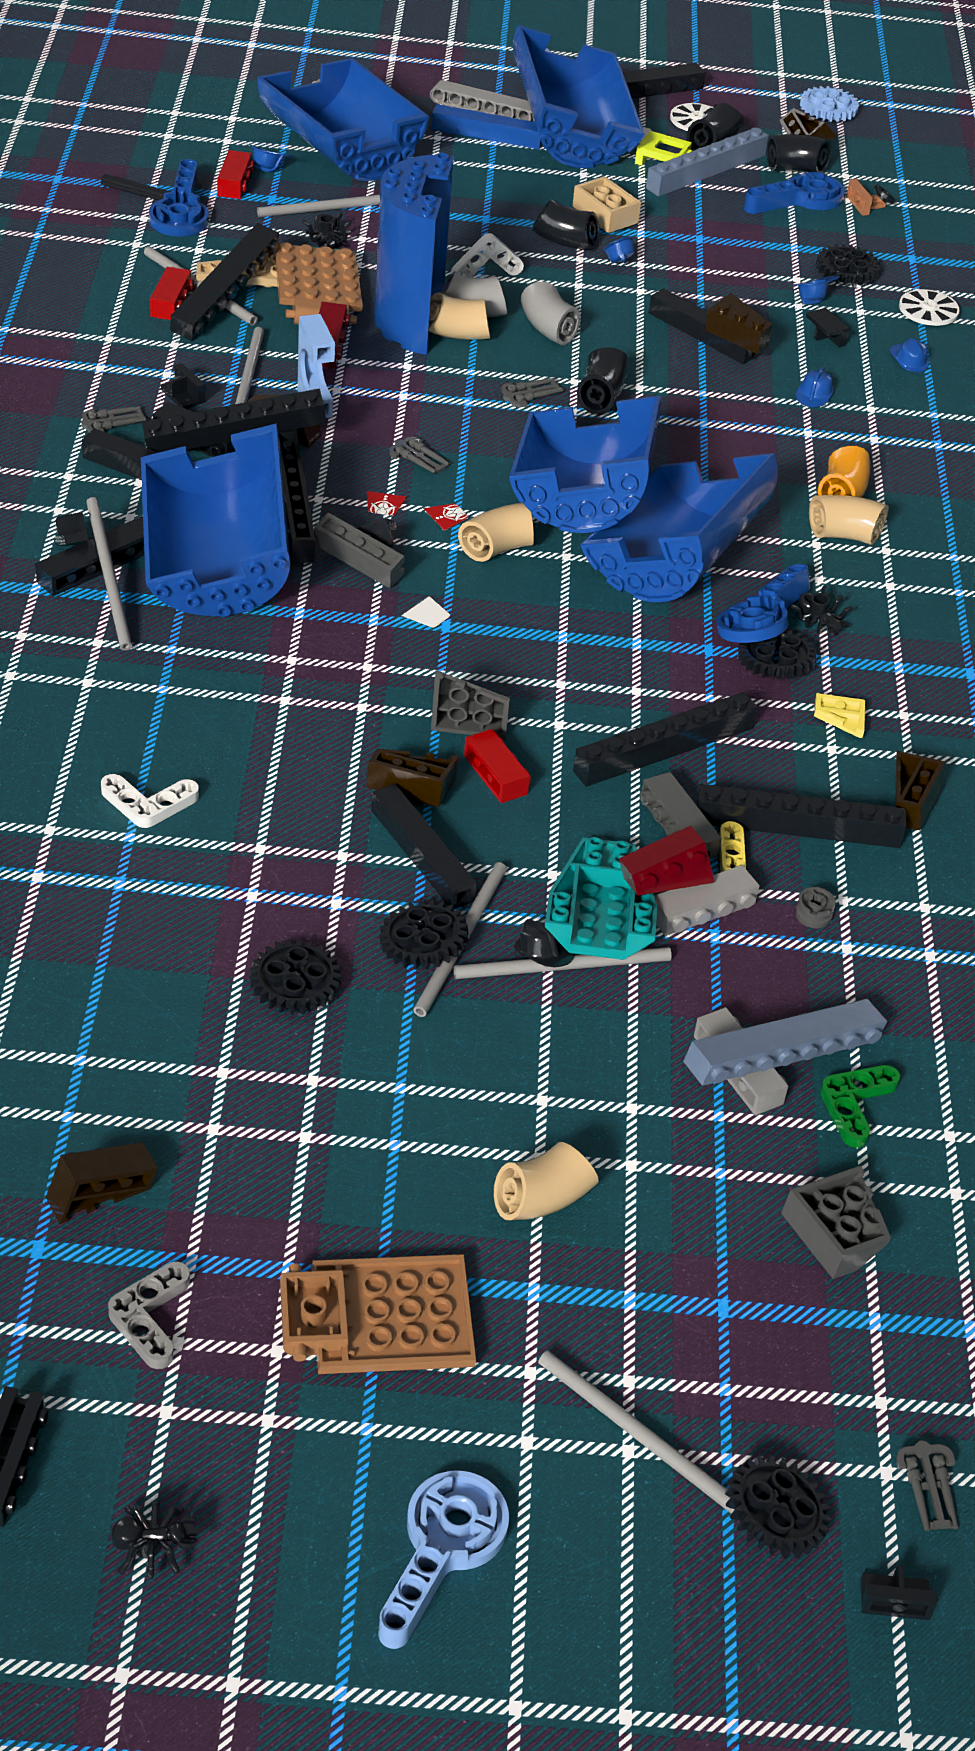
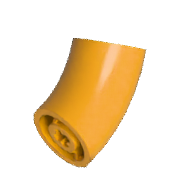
[818,446,871,498]

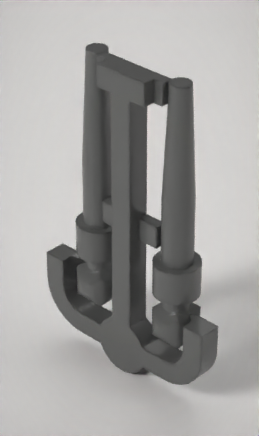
[501,378,563,408]
[81,406,146,433]
[389,437,450,474]
[896,1441,958,1532]

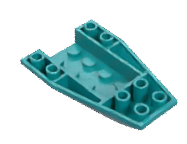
[545,837,657,960]

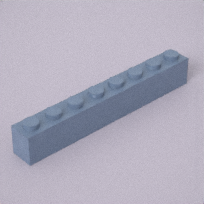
[646,128,769,196]
[683,999,887,1086]

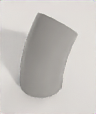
[441,271,507,318]
[521,282,580,345]

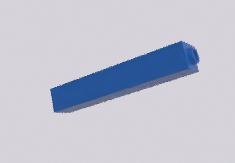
[431,104,542,149]

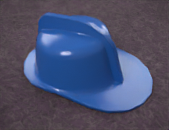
[250,145,294,172]
[603,237,634,264]
[793,276,839,304]
[890,338,929,372]
[796,367,834,407]

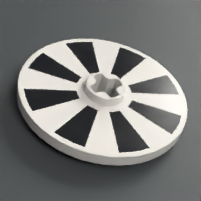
[670,103,713,131]
[899,289,959,326]

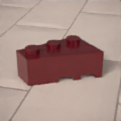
[319,302,350,368]
[619,826,715,896]

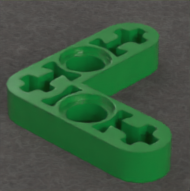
[820,1065,900,1148]

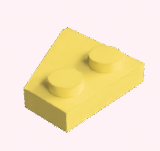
[814,693,865,738]

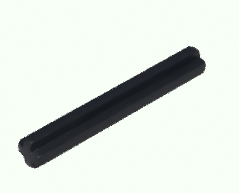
[101,174,171,200]

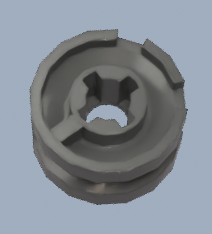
[795,887,836,928]

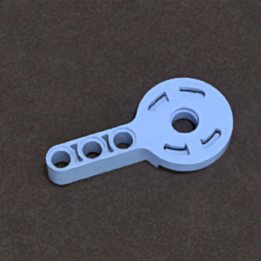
[378,1471,509,1649]

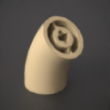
[429,292,490,340]
[809,495,889,545]
[458,503,534,562]
[494,1142,599,1220]

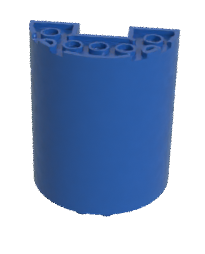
[513,25,645,168]
[257,58,429,181]
[374,153,454,355]
[509,395,662,533]
[141,424,290,617]
[580,453,778,602]

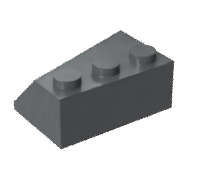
[431,670,510,739]
[781,1166,891,1279]

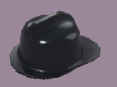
[514,919,575,968]

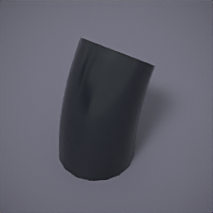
[686,103,744,151]
[767,134,831,173]
[531,198,599,250]
[577,347,628,415]

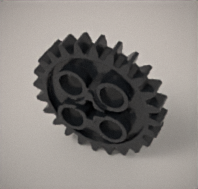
[816,244,880,286]
[738,630,817,680]
[379,900,469,970]
[250,939,341,1015]
[725,1455,831,1559]

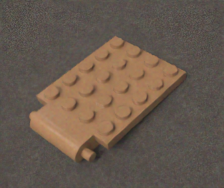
[274,242,363,329]
[280,1254,476,1374]

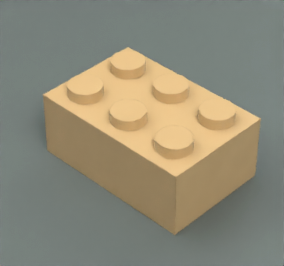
[572,176,641,233]

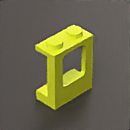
[635,131,693,166]

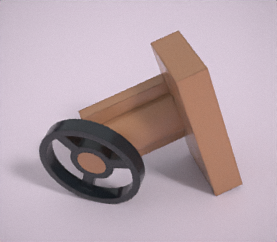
[846,179,896,216]

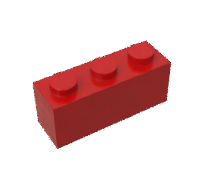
[217,150,254,199]
[150,266,194,320]
[464,729,531,803]

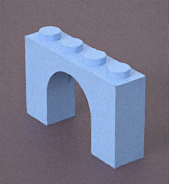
[297,314,335,418]

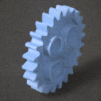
[800,86,859,122]

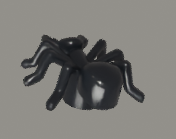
[302,212,353,248]
[791,586,853,636]
[112,1501,198,1579]

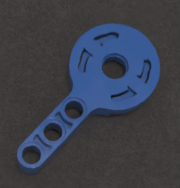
[149,159,209,237]
[744,172,845,214]
[716,564,810,643]

